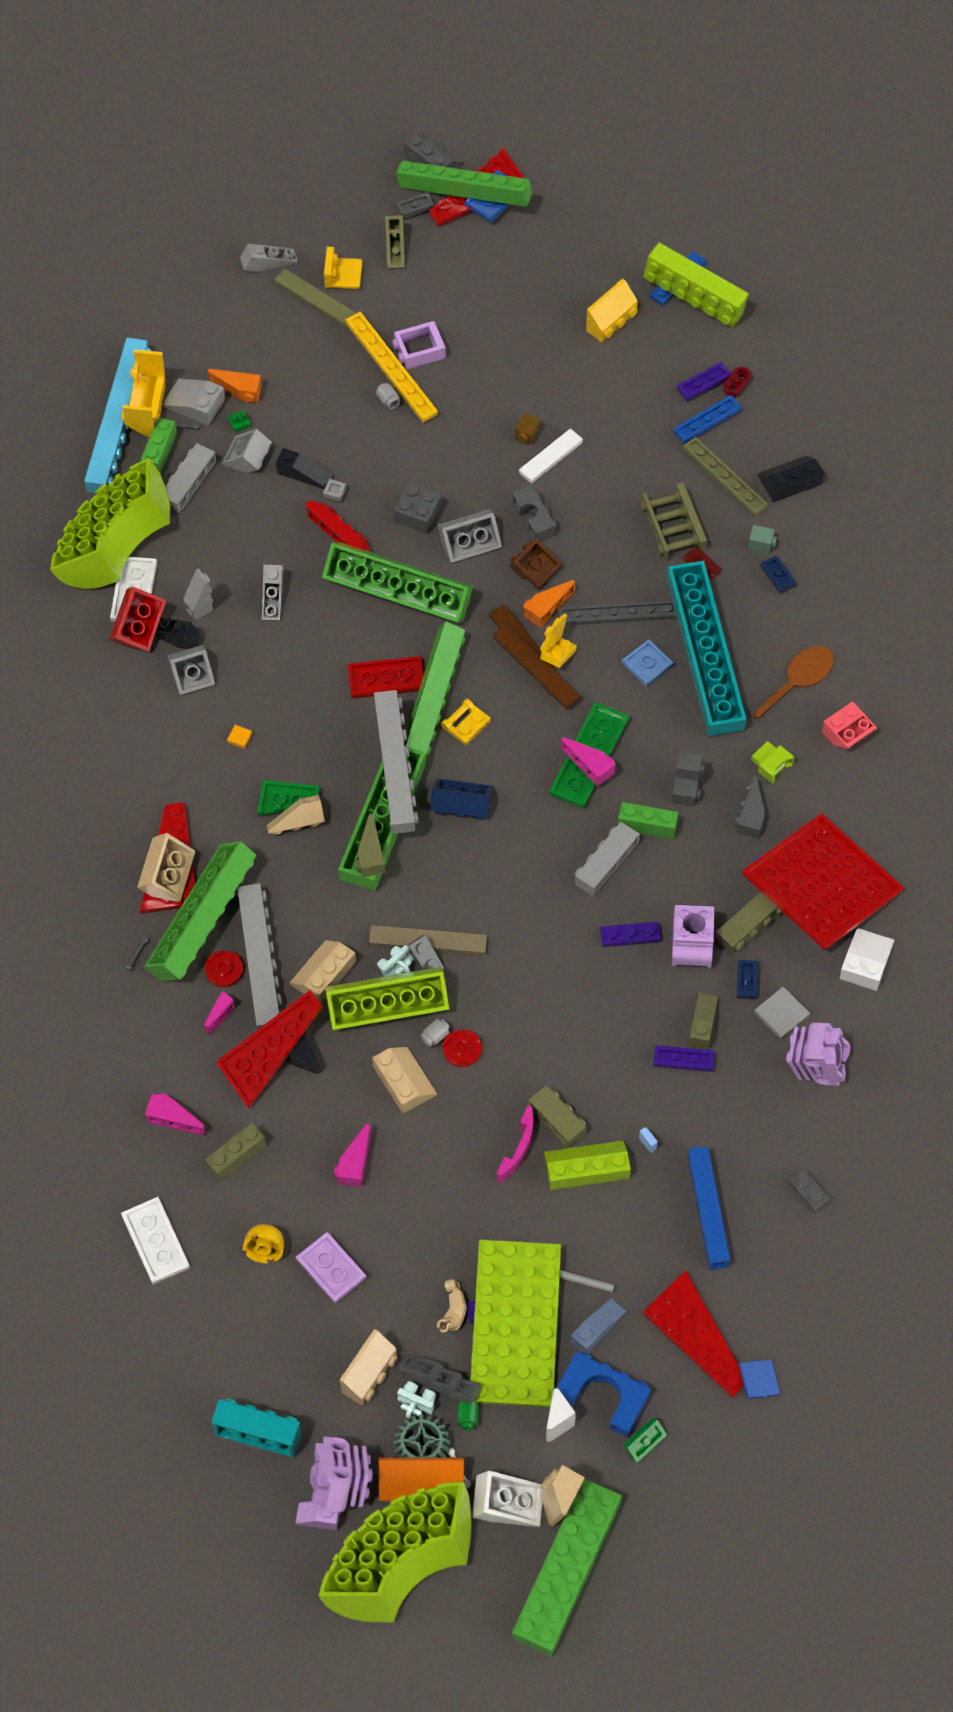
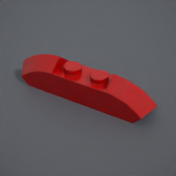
[306,500,370,552]

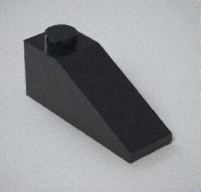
[276,448,334,489]

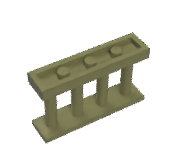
[640,482,707,561]

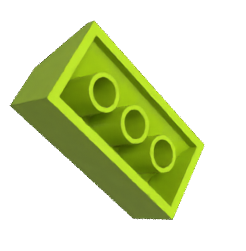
[544,1140,631,1190]

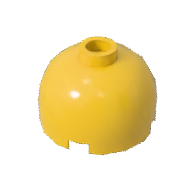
[243,1224,284,1263]

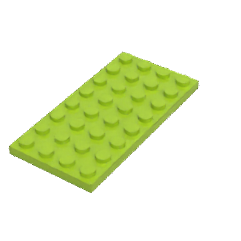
[471,1240,561,1408]

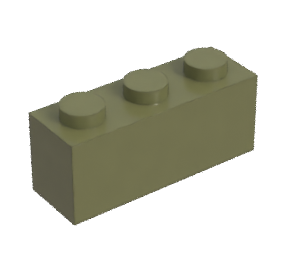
[528,1085,586,1148]
[205,1123,266,1183]

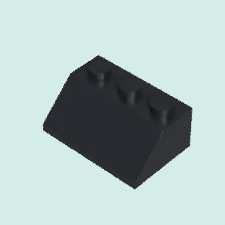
[758,455,824,503]

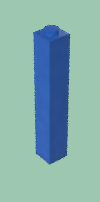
[687,1146,730,1270]

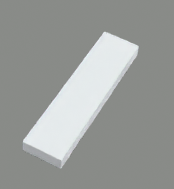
[519,429,583,484]

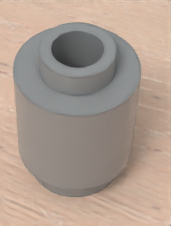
[376,383,400,410]
[420,1019,450,1047]

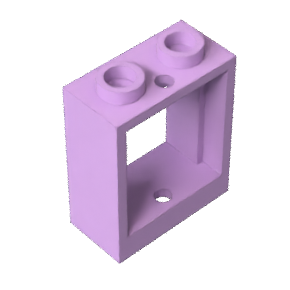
[392,321,446,370]

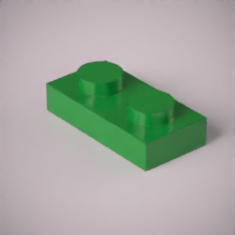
[623,1418,667,1463]

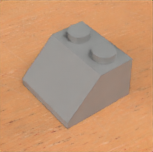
[221,429,271,473]
[167,645,215,695]

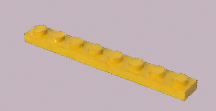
[346,312,438,423]

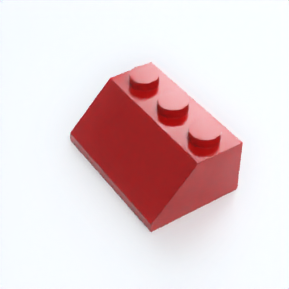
[109,587,166,652]

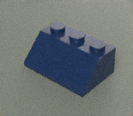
[430,778,493,819]

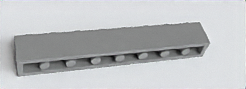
[374,690,418,834]
[237,883,282,1030]

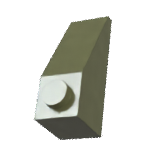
[385,215,405,269]
[355,814,385,878]
[689,993,718,1050]

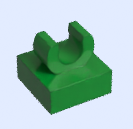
[228,410,251,433]

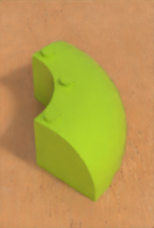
[50,458,170,589]
[319,1482,471,1622]

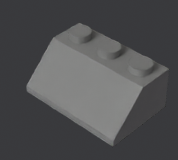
[437,509,502,563]

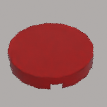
[205,950,244,988]
[443,1029,482,1068]

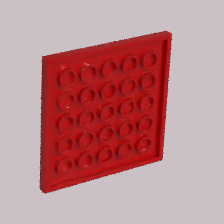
[742,813,904,951]

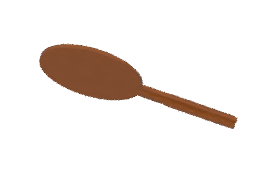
[752,646,834,719]

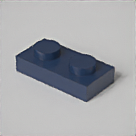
[760,555,796,593]
[736,960,758,1000]

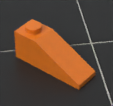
[208,369,262,403]
[523,580,575,628]

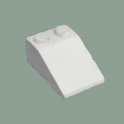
[840,928,894,991]
[472,1471,543,1527]

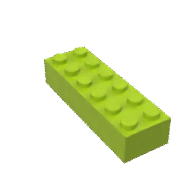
[643,243,749,328]
[325,967,449,1030]

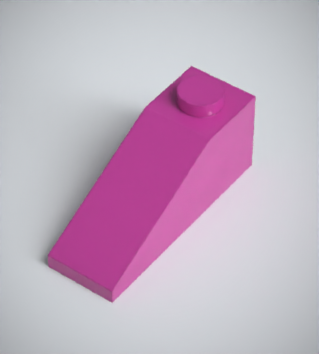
[561,737,615,787]
[145,1093,206,1136]
[334,1124,371,1187]

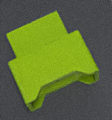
[751,741,794,784]

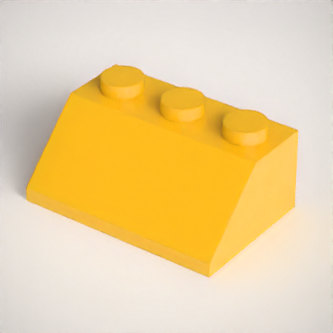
[586,279,638,343]

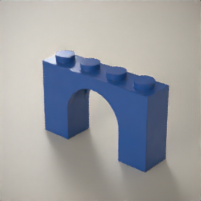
[557,1352,651,1438]

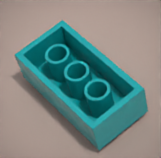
[211,1399,302,1458]

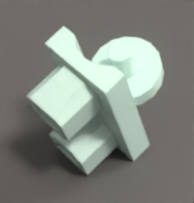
[377,945,414,977]
[397,1381,436,1419]

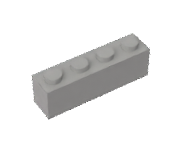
[165,443,217,514]
[574,822,640,897]

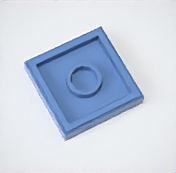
[621,639,674,687]

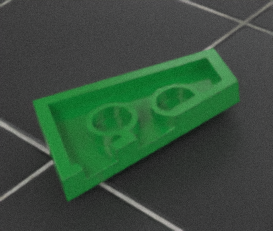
[257,780,320,816]

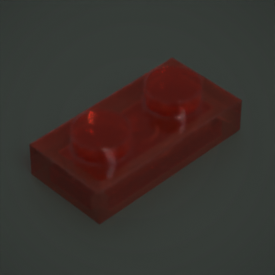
[683,546,722,582]

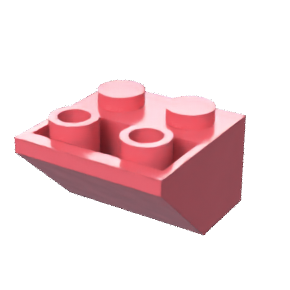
[822,701,877,749]

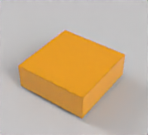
[227,725,252,749]

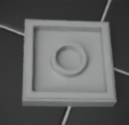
[754,987,810,1039]

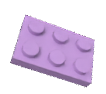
[296,1232,367,1303]

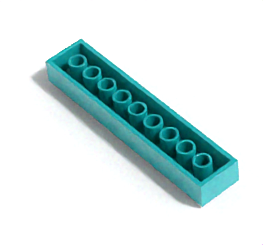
[667,561,746,737]

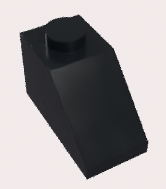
[286,1032,320,1074]

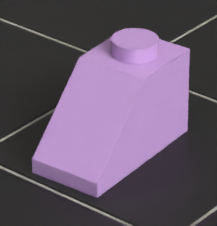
[295,1501,341,1531]

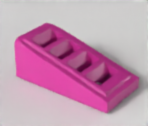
[204,991,235,1035]

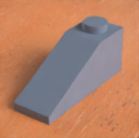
[571,1299,627,1354]

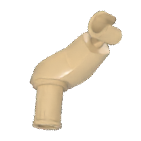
[437,1279,467,1332]

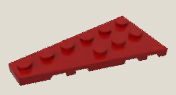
[430,148,525,226]
[140,802,195,914]
[216,990,323,1108]
[643,1270,744,1398]

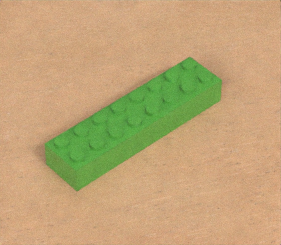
[322,541,474,623]
[338,747,426,891]
[144,841,257,981]
[512,1479,622,1657]

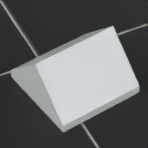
[546,1388,575,1442]

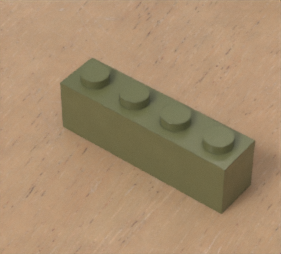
[715,892,783,955]

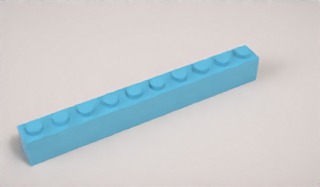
[84,338,151,493]

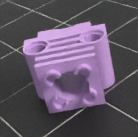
[672,905,714,968]
[786,1023,851,1086]
[310,1437,372,1513]

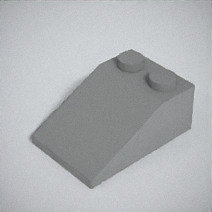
[162,379,225,426]

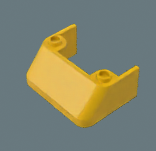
[122,349,166,438]

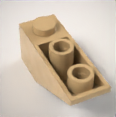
[266,795,325,835]

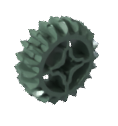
[394,1414,450,1458]

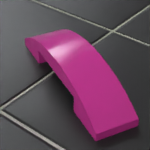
[497,1105,533,1183]

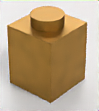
[515,413,540,445]

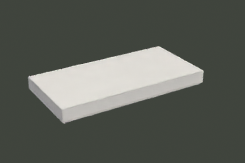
[110,557,157,622]
[121,1197,190,1284]

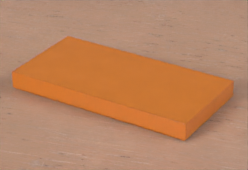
[379,1458,464,1501]

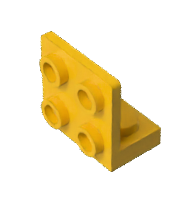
[324,247,362,289]
[540,613,577,668]

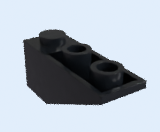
[154,617,202,649]

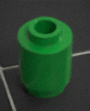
[457,1399,478,1431]

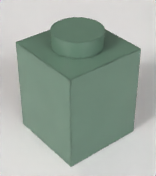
[748,525,777,554]

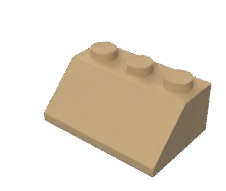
[137,833,195,902]
[289,940,356,1004]
[372,1047,437,1114]
[340,1329,398,1406]
[540,1465,585,1526]

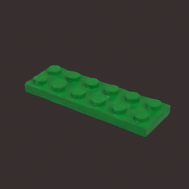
[549,702,629,809]

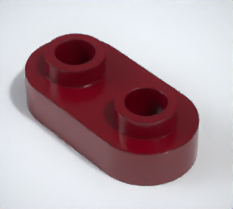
[723,367,751,397]

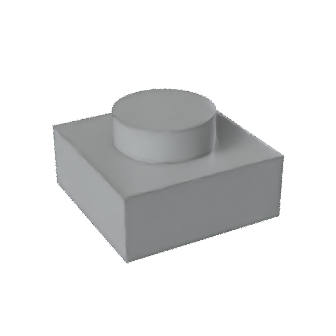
[323,479,347,502]

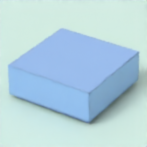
[639,1127,657,1153]

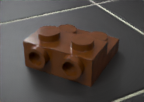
[509,538,562,589]

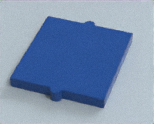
[739,1359,780,1399]

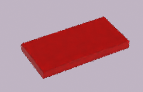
[348,656,424,699]

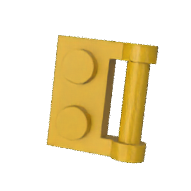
[441,699,491,746]

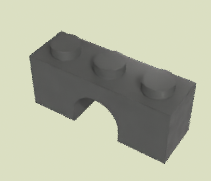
[512,485,557,542]

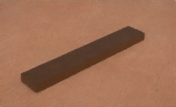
[489,604,558,696]
[493,624,580,710]

